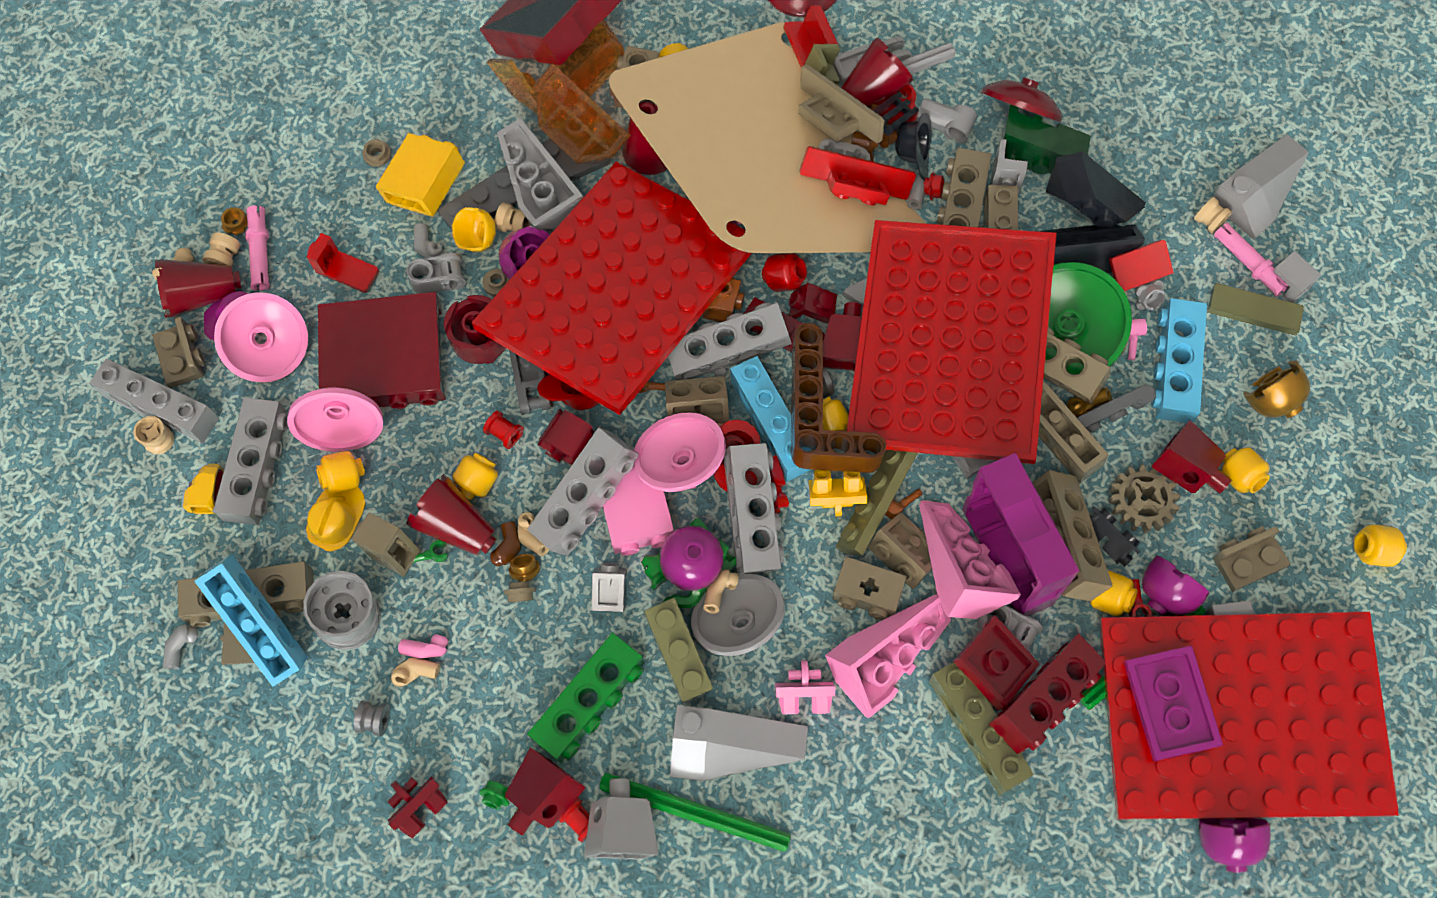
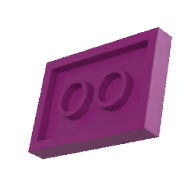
[1124,646,1223,762]

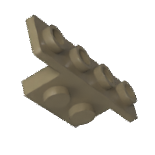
[798,64,884,143]

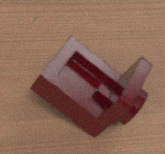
[789,283,837,324]

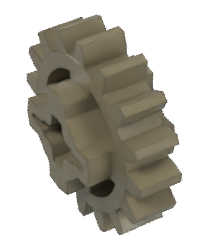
[1108,464,1180,533]

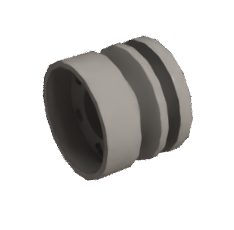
[303,571,381,650]

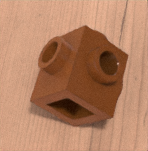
[703,277,745,323]

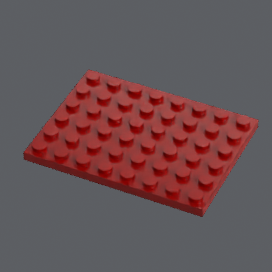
[472,162,752,415]
[847,220,1056,464]
[1099,612,1399,820]

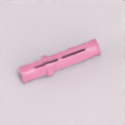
[245,205,270,291]
[1214,223,1290,297]

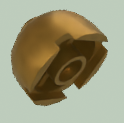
[1243,361,1310,418]

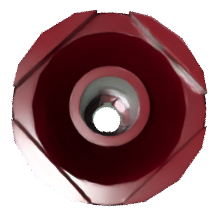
[841,37,914,108]
[622,102,667,175]
[155,259,241,318]
[406,474,497,556]

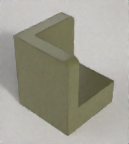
[805,44,840,85]

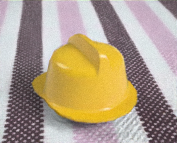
[306,487,365,552]

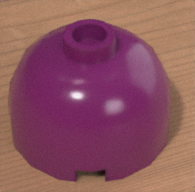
[499,227,549,280]
[659,526,723,591]
[1142,555,1210,616]
[1199,818,1271,873]

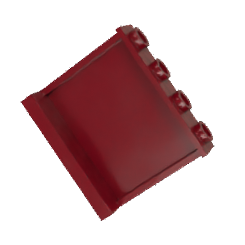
[318,292,446,409]

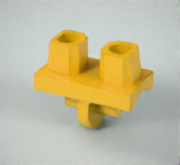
[808,470,867,517]

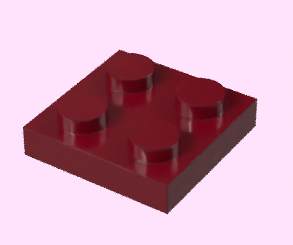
[953,616,1040,710]

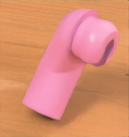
[398,634,448,658]

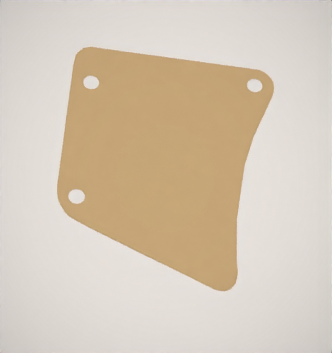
[609,22,926,253]

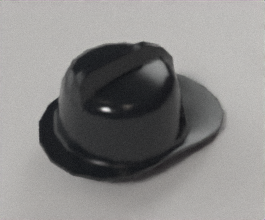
[895,113,932,180]

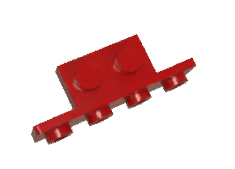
[799,146,916,206]

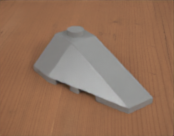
[497,118,583,229]
[1213,135,1309,240]
[670,705,808,781]

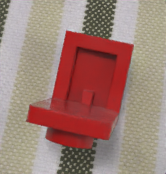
[306,233,379,293]

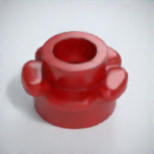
[924,172,945,201]

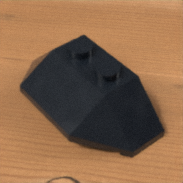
[1046,151,1146,228]
[1037,224,1145,273]

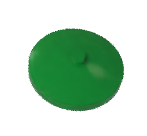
[1045,263,1132,375]

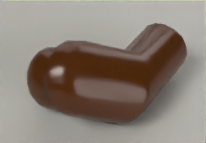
[490,521,521,567]

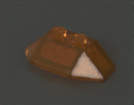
[534,63,631,164]

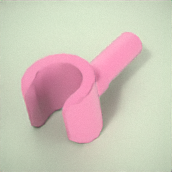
[1128,319,1147,361]

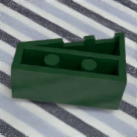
[1001,104,1091,174]

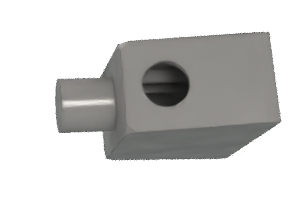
[585,778,658,860]

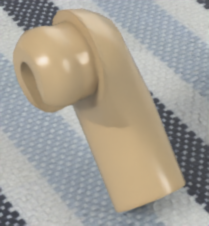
[518,512,549,556]

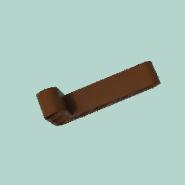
[791,323,887,473]

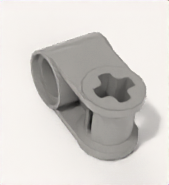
[406,253,466,294]
[977,605,1043,653]

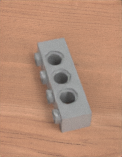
[668,303,792,380]
[89,359,219,444]
[213,398,288,525]
[527,427,639,556]
[724,443,784,575]

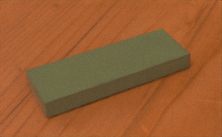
[1207,283,1304,336]

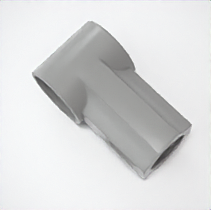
[916,98,977,143]

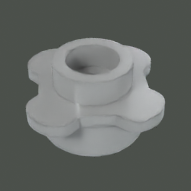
[1136,279,1166,310]

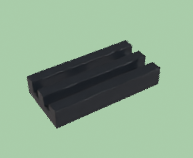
[872,91,919,136]

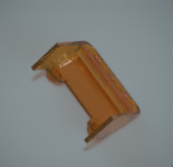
[487,19,625,124]

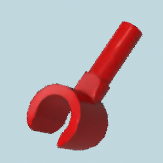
[1128,579,1152,617]

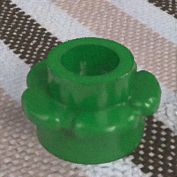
[479,780,510,810]

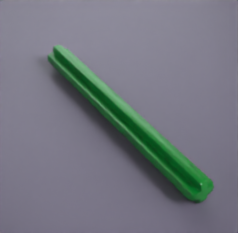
[599,773,791,852]

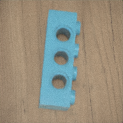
[1151,298,1207,423]
[730,356,812,482]
[194,554,308,686]

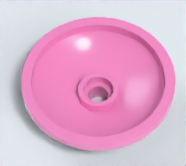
[214,293,308,382]
[287,387,383,452]
[634,413,726,492]

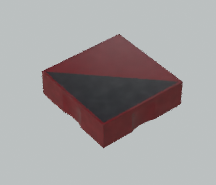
[479,0,622,66]

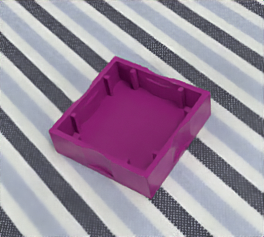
[962,453,1079,616]

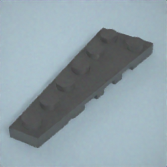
[437,121,610,231]

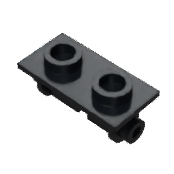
[1089,506,1141,567]

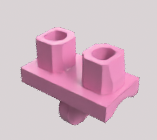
[775,660,835,714]

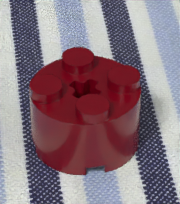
[444,295,506,364]
[537,409,595,467]

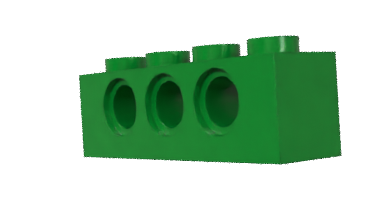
[527,632,644,764]

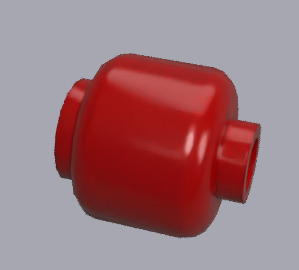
[762,253,807,292]

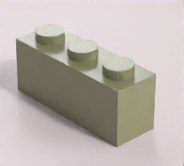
[643,598,713,702]

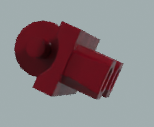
[387,776,448,838]

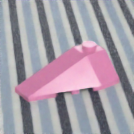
[919,500,1021,619]
[825,594,951,718]

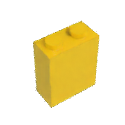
[376,133,465,217]

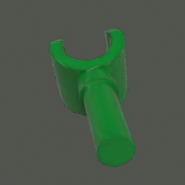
[413,540,448,563]

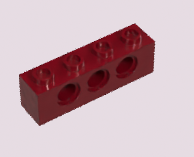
[989,633,1105,754]

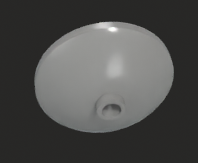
[691,574,785,656]

